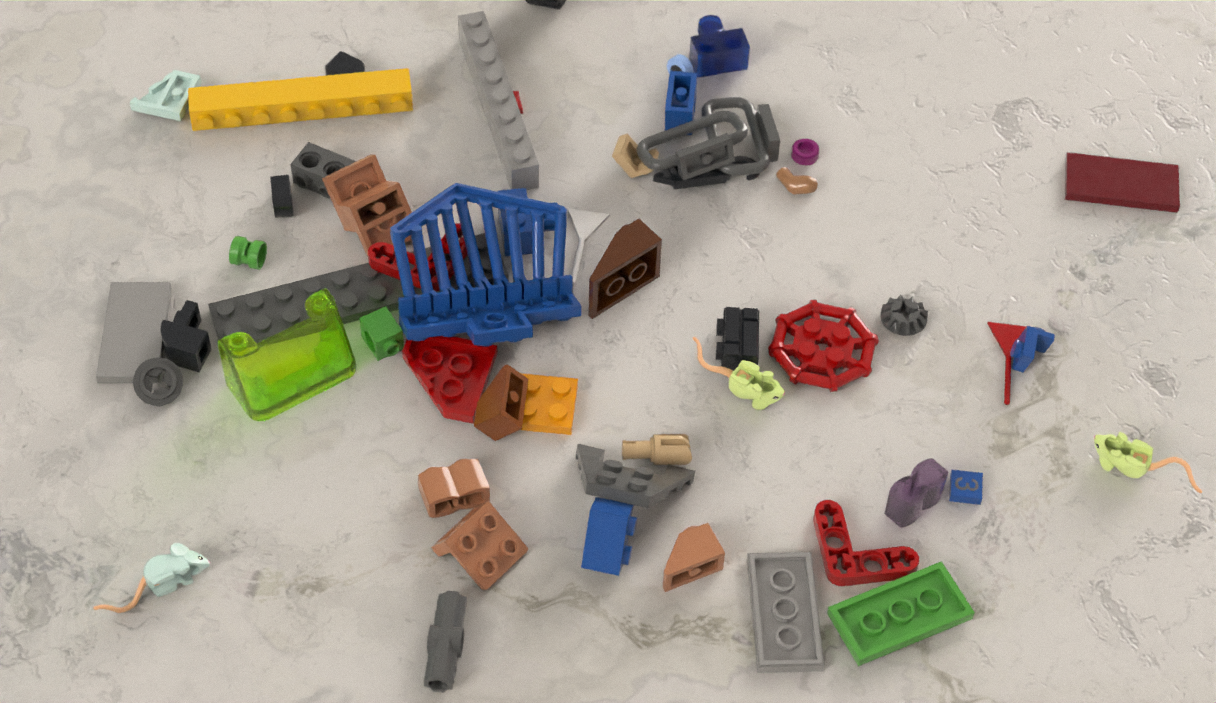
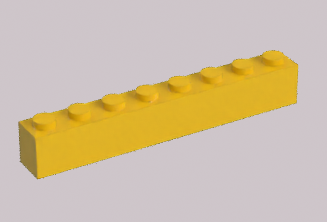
[188,68,413,131]

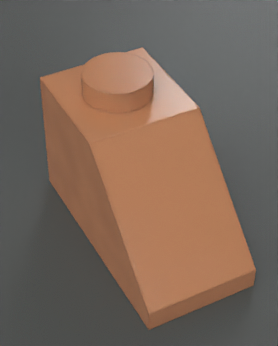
[663,523,725,592]

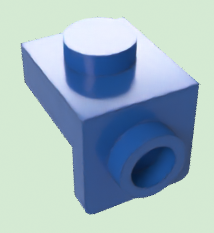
[1010,326,1055,373]

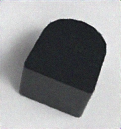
[325,51,365,75]
[270,175,294,218]

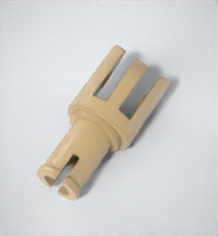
[622,434,692,465]

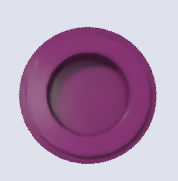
[791,138,820,165]

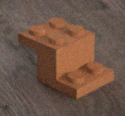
[322,154,412,257]

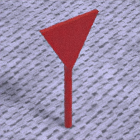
[987,322,1027,405]

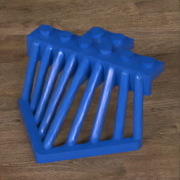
[390,183,581,346]

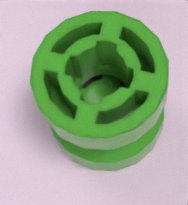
[229,236,267,270]

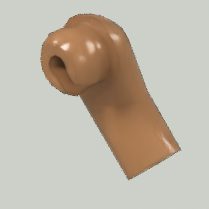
[776,167,818,194]

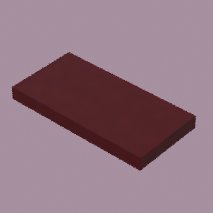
[1065,152,1180,213]

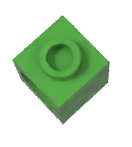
[359,306,404,361]

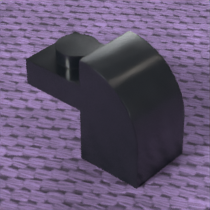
[160,300,212,372]

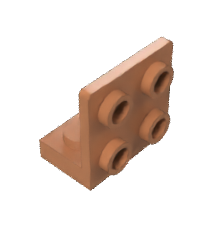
[431,501,528,591]

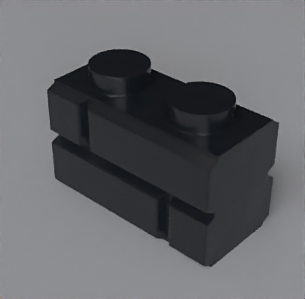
[715,307,759,371]

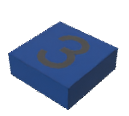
[949,470,983,505]

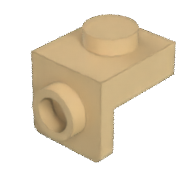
[612,133,659,178]

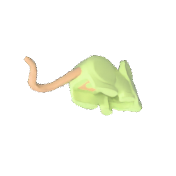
[693,337,785,410]
[1094,432,1202,493]

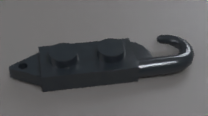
[653,156,760,190]

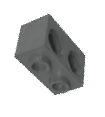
[290,142,356,199]

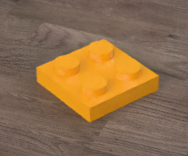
[521,373,578,435]

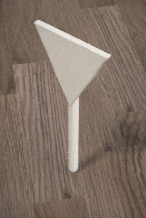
[568,208,610,285]

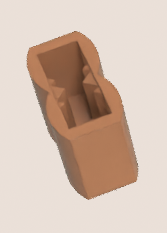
[418,459,490,518]

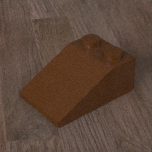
[588,218,662,319]

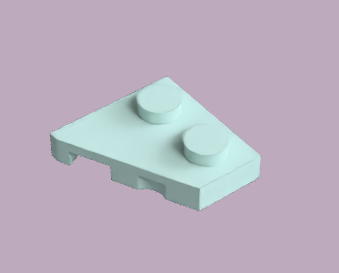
[130,70,202,121]

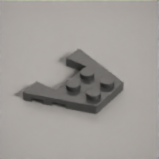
[575,444,695,508]

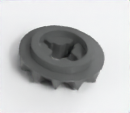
[880,295,928,336]
[133,357,183,407]

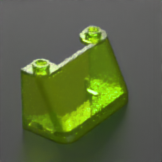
[217,288,356,421]

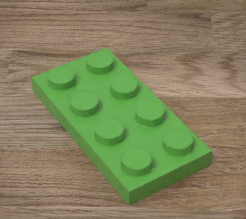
[827,561,975,666]

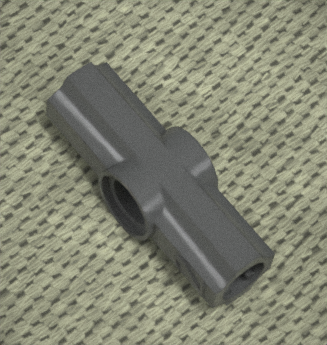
[424,591,467,692]

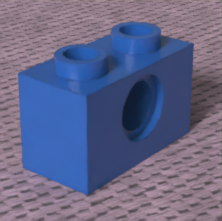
[665,71,697,135]

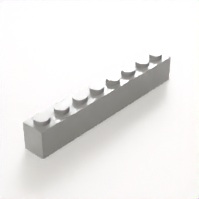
[458,11,539,190]

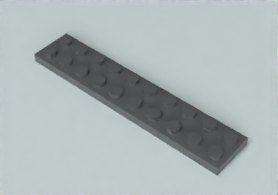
[208,233,509,356]

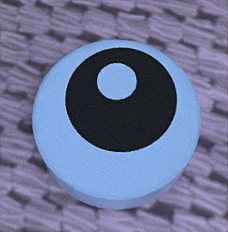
[667,54,693,74]

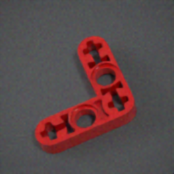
[368,223,467,292]
[813,500,919,586]

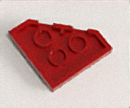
[402,336,498,424]

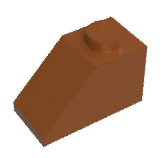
[474,364,529,441]

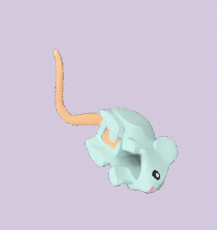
[93,543,210,613]

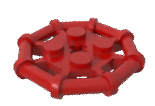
[768,299,879,392]

